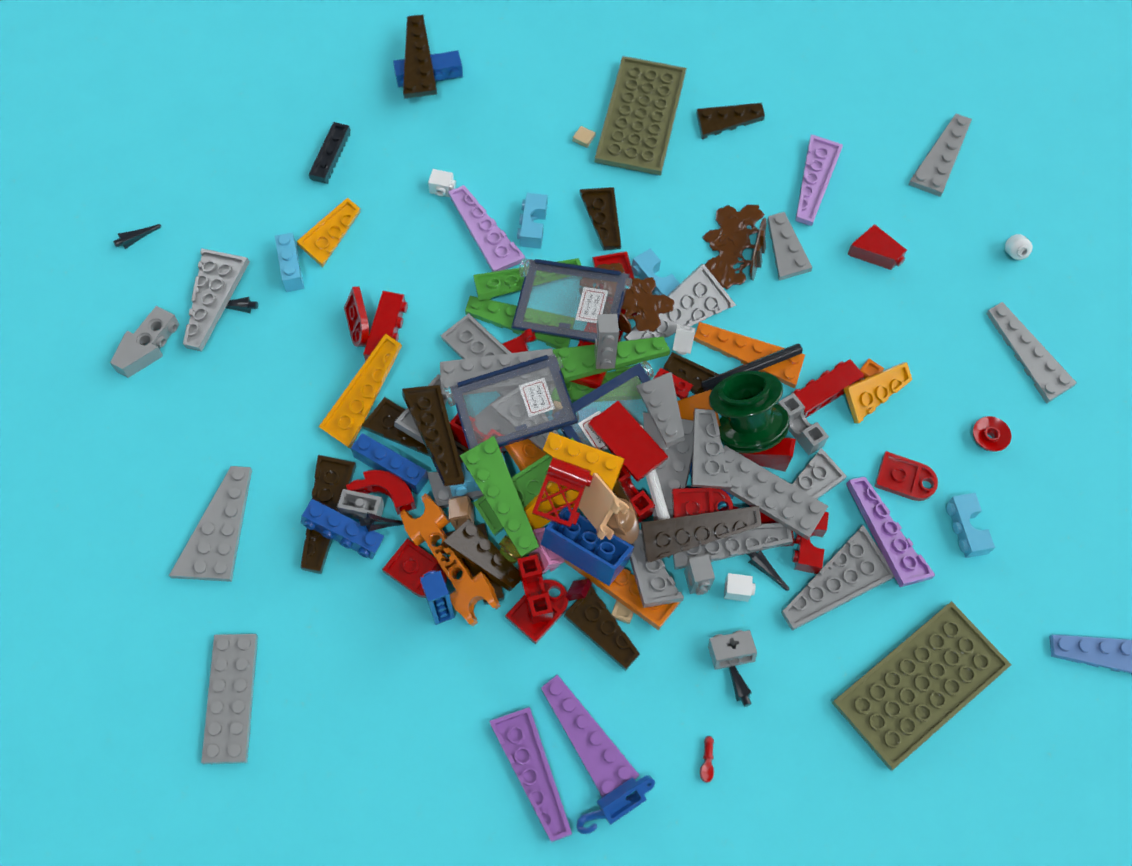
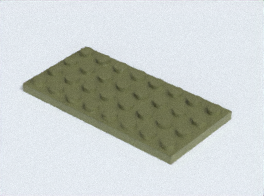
[595,56,686,175]
[832,601,1011,771]

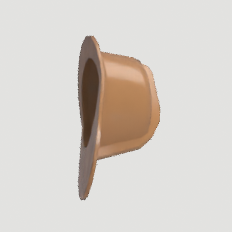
[606,498,639,544]

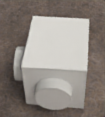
[428,169,456,197]
[672,324,695,355]
[724,573,756,602]

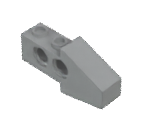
[110,306,179,378]

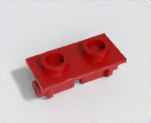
[653,368,693,400]

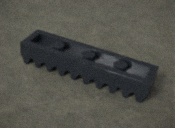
[309,122,350,184]

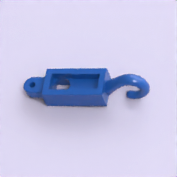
[576,775,655,834]

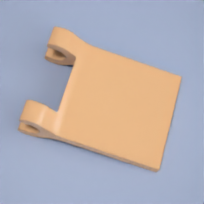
[578,473,629,540]

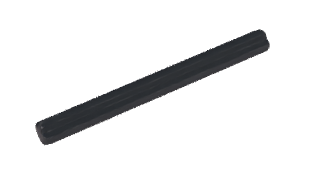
[701,343,803,391]

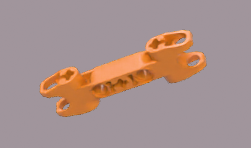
[400,494,500,626]

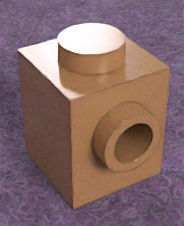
[449,495,474,530]

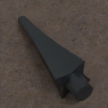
[113,224,161,249]
[226,297,258,313]
[359,512,403,532]
[747,551,789,591]
[729,666,752,707]

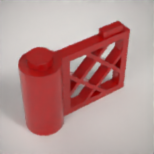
[532,457,593,528]

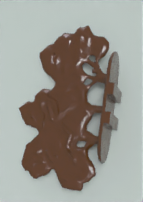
[702,204,766,289]
[580,263,675,334]

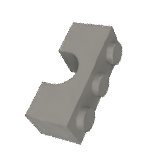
[594,314,619,369]
[778,393,829,455]

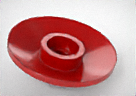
[973,416,1012,452]

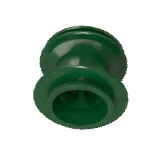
[709,371,789,453]

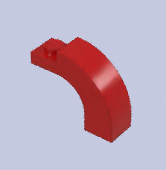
[346,470,416,515]

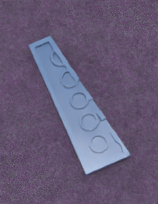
[1049,634,1132,675]

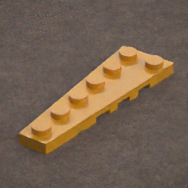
[319,334,402,448]

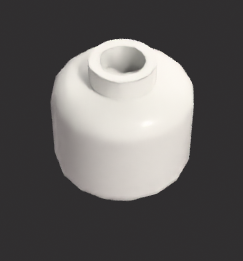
[1005,234,1033,260]

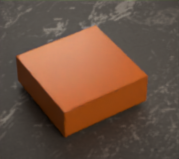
[860,359,885,379]

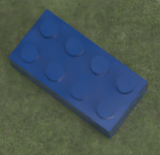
[540,507,634,586]

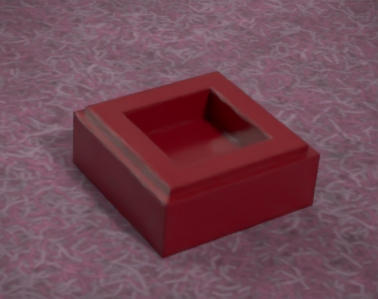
[566,579,592,601]

